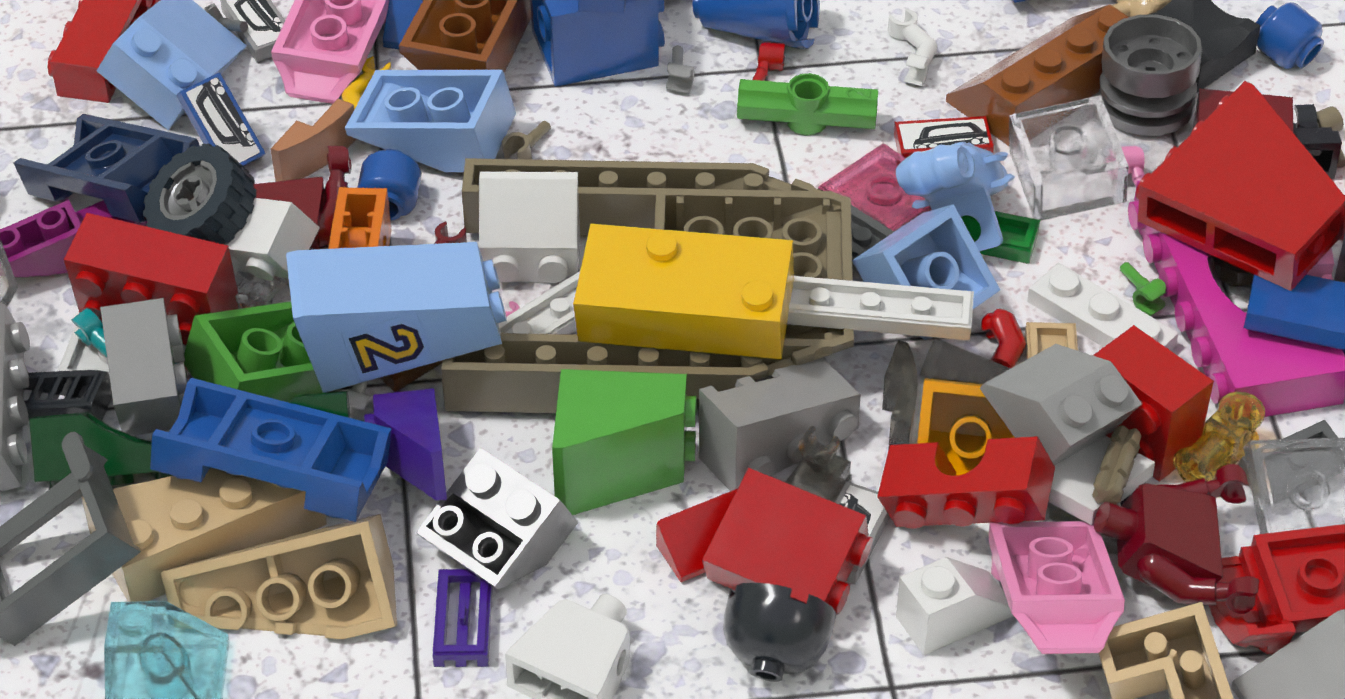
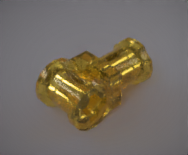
[1173,392,1265,482]

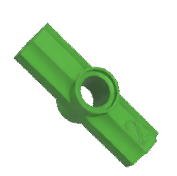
[737,73,879,135]

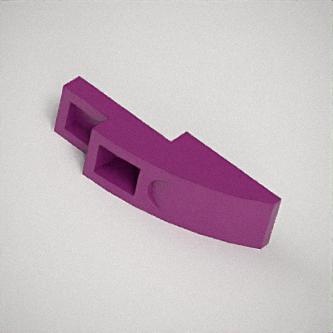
[0,200,148,277]

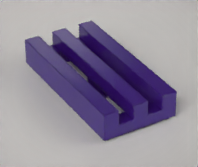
[432,569,493,667]

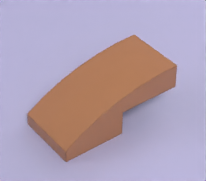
[271,99,357,182]

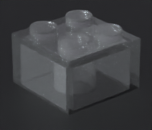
[1009,95,1129,221]

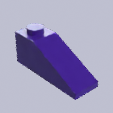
[364,388,447,501]

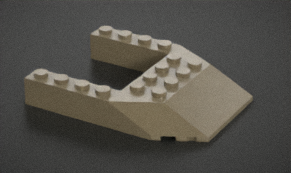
[441,158,854,413]

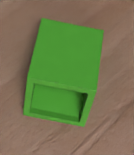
[552,369,697,515]

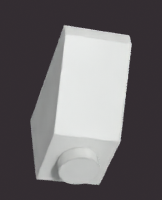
[896,557,1013,656]

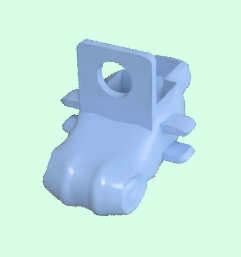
[896,142,1015,251]

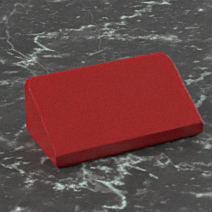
[656,488,738,582]

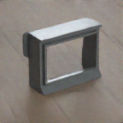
[0,432,141,646]

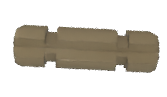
[1092,425,1142,505]

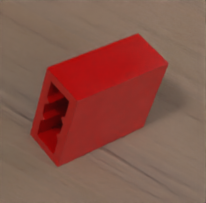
[702,468,873,615]

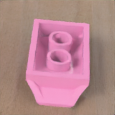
[271,0,389,104]
[989,521,1125,654]

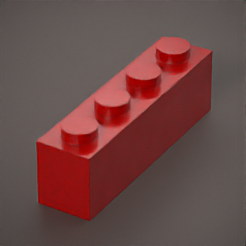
[47,0,160,103]

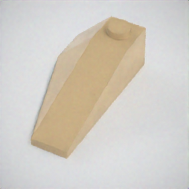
[160,514,397,639]

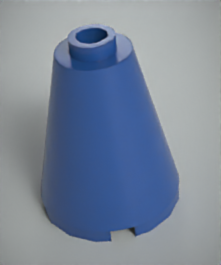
[692,0,820,49]

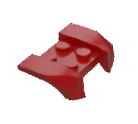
[1209,524,1345,655]

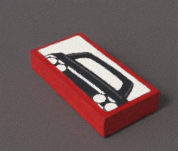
[894,116,994,163]

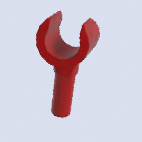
[752,42,785,81]

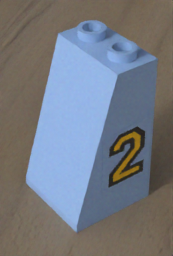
[286,242,507,393]

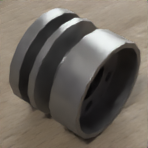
[1098,15,1202,136]

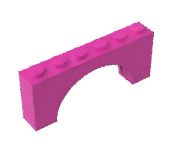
[1128,181,1345,423]

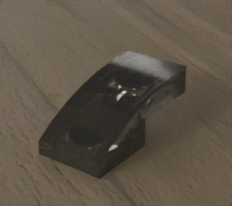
[882,340,918,450]

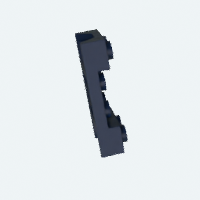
[13,114,200,223]

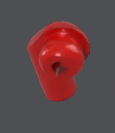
[981,308,1026,376]

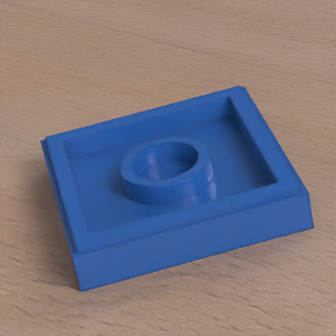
[1243,274,1345,350]

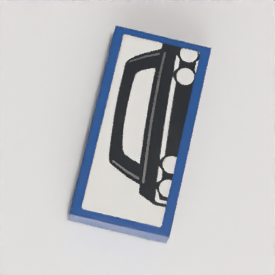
[176,72,266,166]

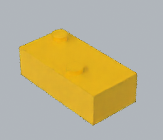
[573,224,794,359]

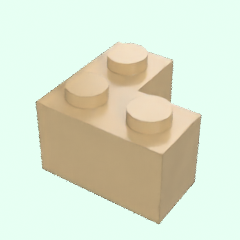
[1098,602,1234,699]

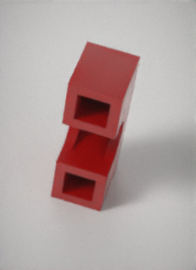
[877,436,1055,529]

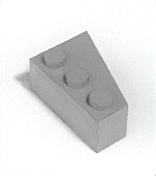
[699,358,861,491]

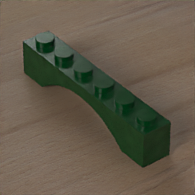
[29,391,350,488]

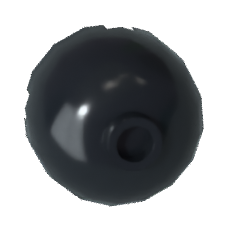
[723,583,837,682]

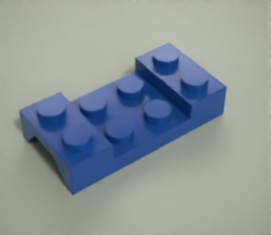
[150,378,392,522]

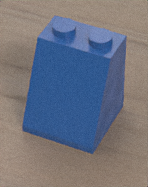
[530,0,665,87]

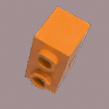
[328,187,392,249]

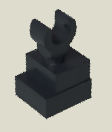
[1293,104,1342,179]

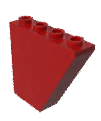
[1136,81,1345,291]

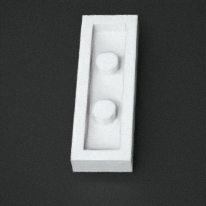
[1027,262,1179,351]

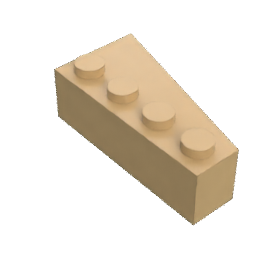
[81,468,327,608]

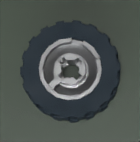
[143,143,257,244]

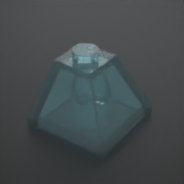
[104,601,230,699]

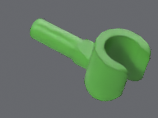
[1120,262,1166,316]

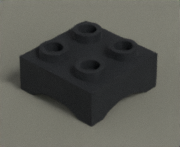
[1150,0,1260,93]

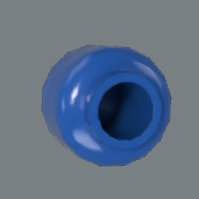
[1256,2,1324,69]
[357,149,422,221]

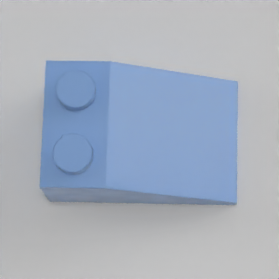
[96,0,247,130]
[345,70,516,172]

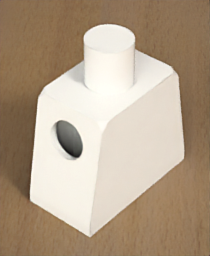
[505,594,630,699]

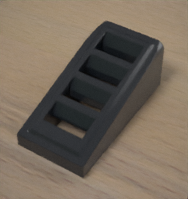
[23,370,113,421]

